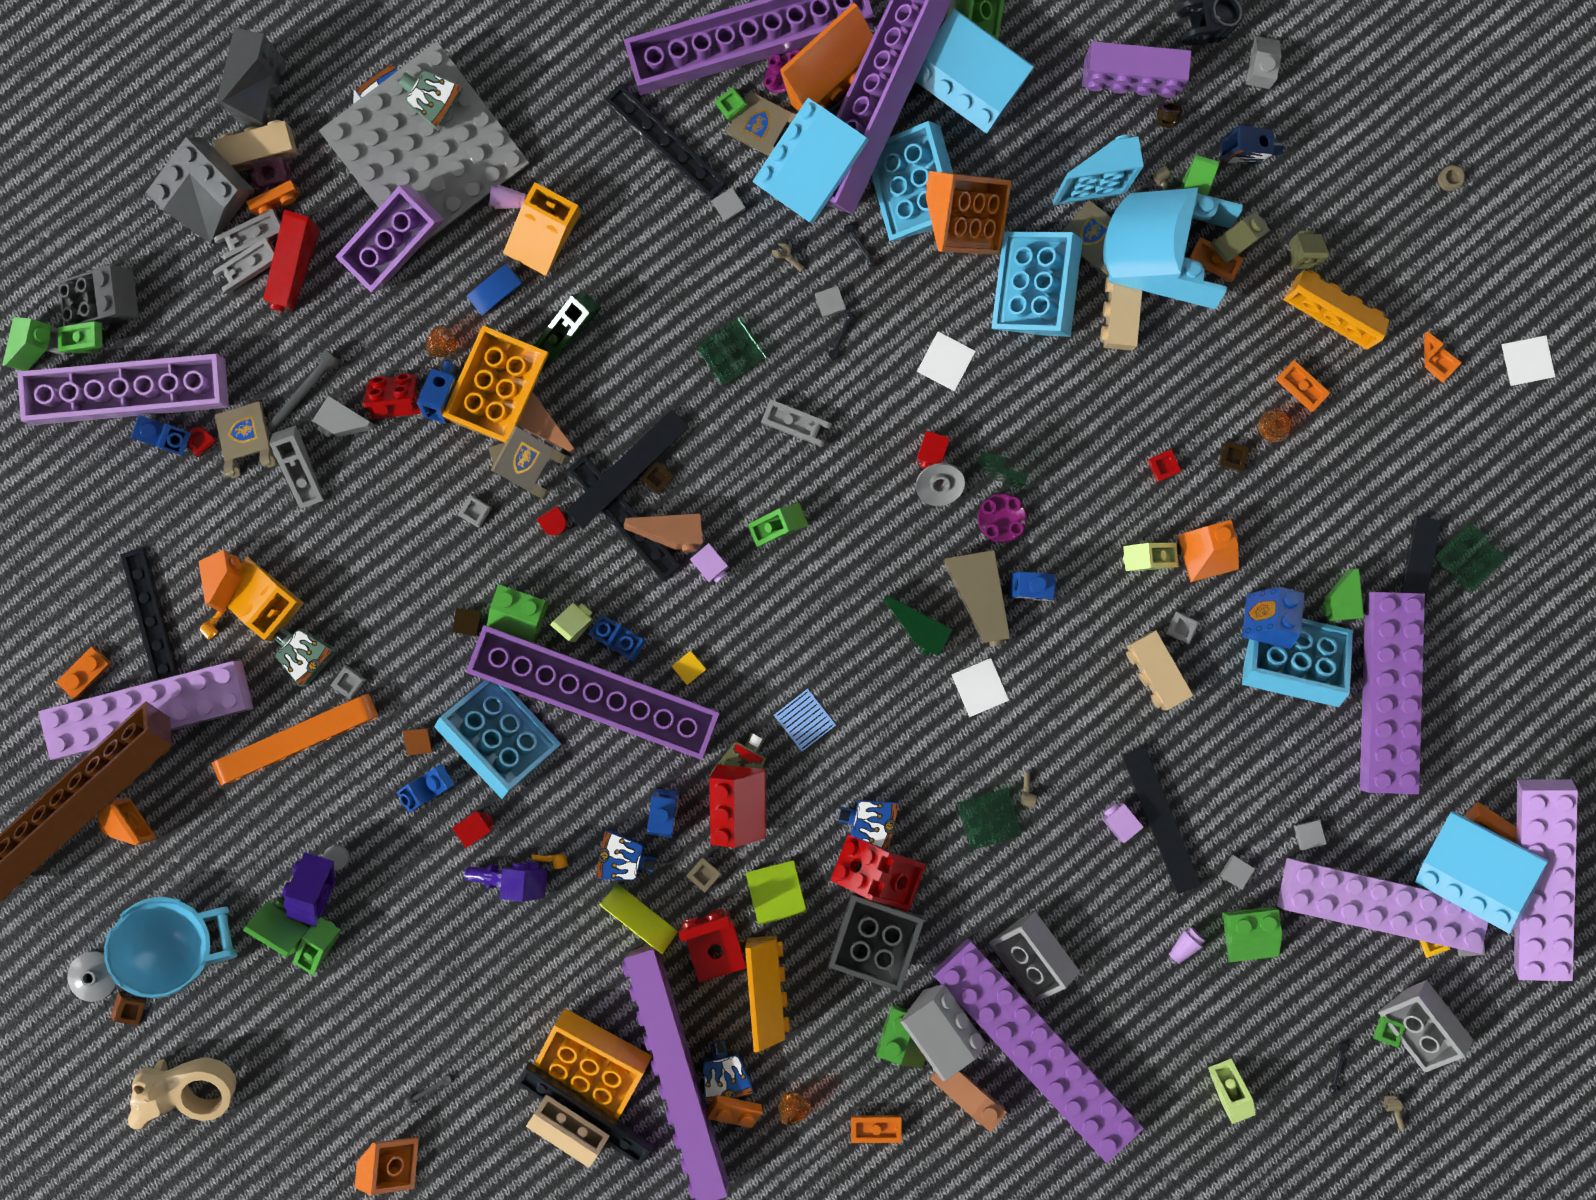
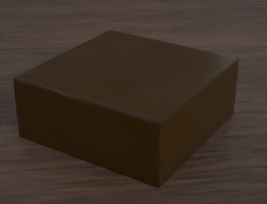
[1217,441,1250,473]
[639,460,675,495]
[452,608,482,636]

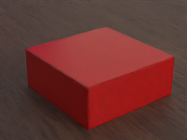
[1147,449,1181,482]

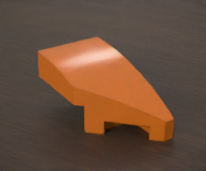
[1424,331,1461,383]

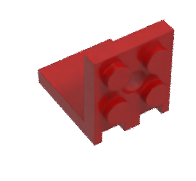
[830,834,927,911]
[678,908,747,983]

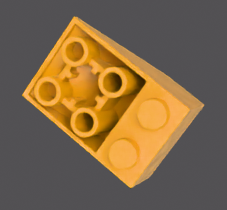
[503,182,581,277]
[227,556,304,641]

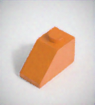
[199,550,242,612]

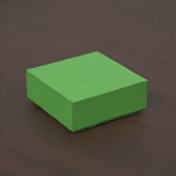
[714,87,749,122]
[1373,1016,1405,1048]

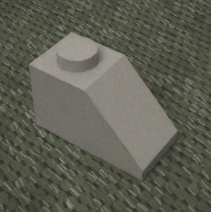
[1246,36,1281,89]
[312,396,375,437]

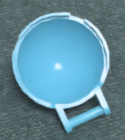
[104,897,238,998]

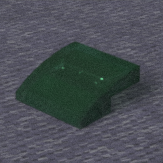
[696,317,767,387]
[976,451,1028,490]
[1435,523,1507,594]
[957,787,1022,850]

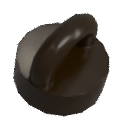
[1156,102,1183,128]

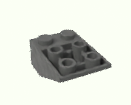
[58,265,139,326]

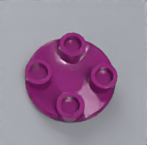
[764,49,800,93]
[978,494,1027,543]

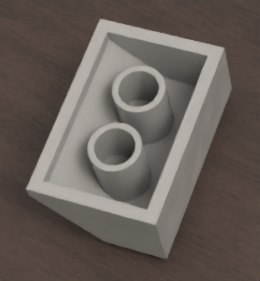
[989,911,1080,1003]
[1378,980,1473,1073]
[900,984,986,1081]

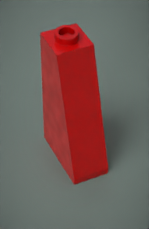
[263,210,321,313]

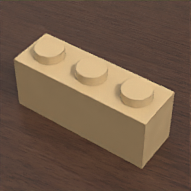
[213,120,298,172]
[1100,277,1142,351]
[1126,631,1193,710]
[526,1094,609,1168]

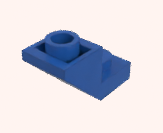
[130,415,191,456]
[397,764,455,813]

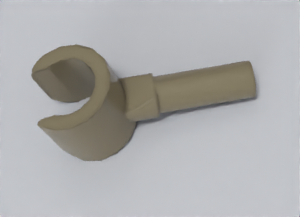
[1153,166,1171,191]
[772,243,804,272]
[1020,772,1037,808]
[1384,1096,1406,1131]

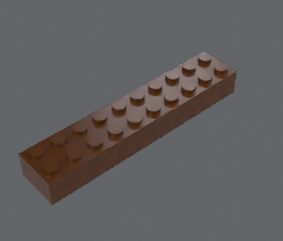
[0,701,172,901]

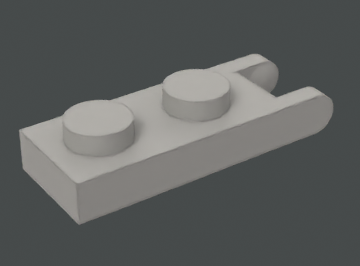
[214,209,281,261]
[213,237,275,294]
[761,399,832,447]

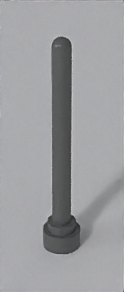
[266,349,341,437]

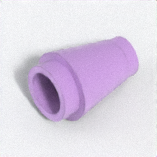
[489,185,525,209]
[1169,927,1206,964]

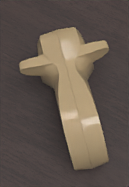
[128,1058,236,1130]

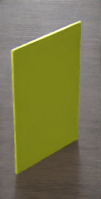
[599,883,678,954]

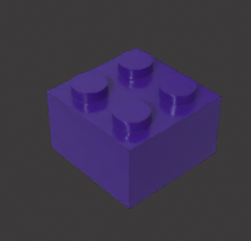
[282,852,335,927]

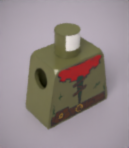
[711,733,766,774]

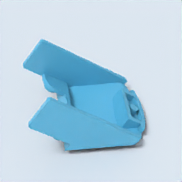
[1103,188,1243,309]

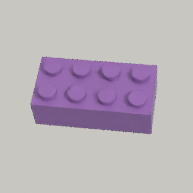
[1082,41,1191,98]
[335,184,444,293]

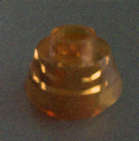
[426,325,457,357]
[1258,409,1292,443]
[778,1092,811,1126]

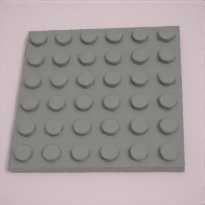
[319,41,529,245]

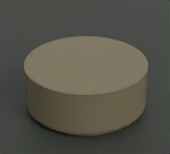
[1438,165,1465,192]

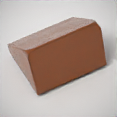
[403,728,433,755]
[111,993,146,1026]

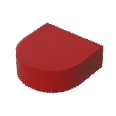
[187,427,218,457]
[536,506,567,536]

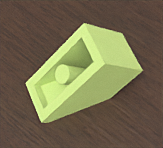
[1123,543,1179,571]
[550,603,594,642]
[1208,1059,1255,1124]

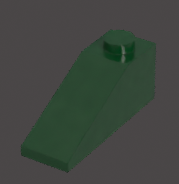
[533,291,602,366]
[883,595,953,658]

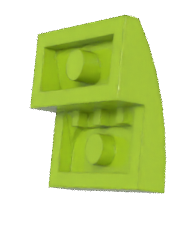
[746,860,807,925]

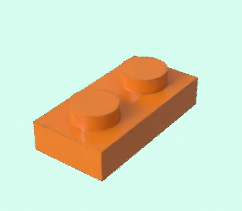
[246,180,301,216]
[1189,237,1244,282]
[1275,360,1330,412]
[56,647,112,699]
[706,1095,763,1128]
[851,1115,902,1143]

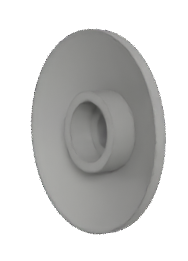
[916,463,965,506]
[67,951,117,1002]

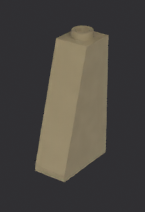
[943,550,1010,647]

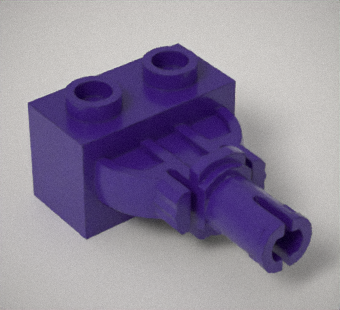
[464,862,548,902]

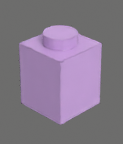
[690,543,729,583]
[1101,803,1143,843]

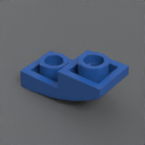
[467,263,523,315]
[588,614,646,662]

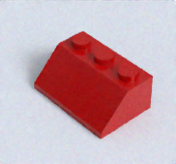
[709,764,766,848]

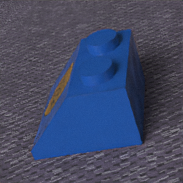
[1242,587,1304,649]

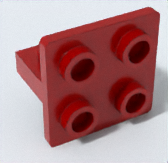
[363,373,421,419]

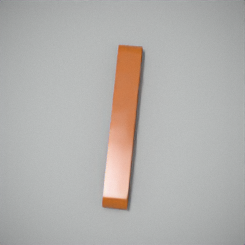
[211,694,379,786]

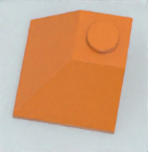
[1177,520,1239,582]
[96,798,157,845]
[355,1137,419,1195]

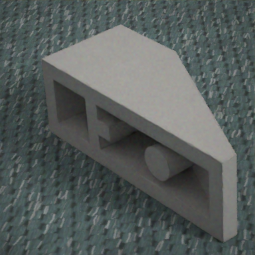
[269,425,324,509]

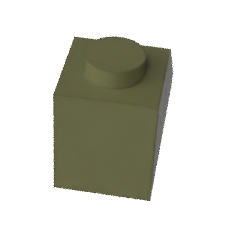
[1211,211,1270,263]
[1290,230,1329,269]

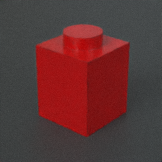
[916,431,950,469]
[452,809,495,848]

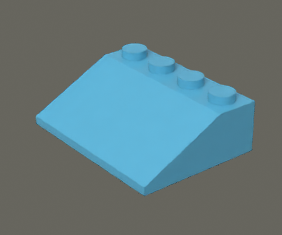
[915,9,1035,134]
[752,98,869,224]
[872,121,953,241]
[1053,135,1144,205]
[992,232,1083,337]
[1242,618,1353,707]
[434,680,561,799]
[1415,811,1548,934]

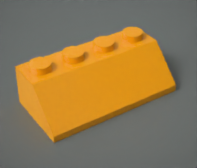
[1283,270,1389,349]

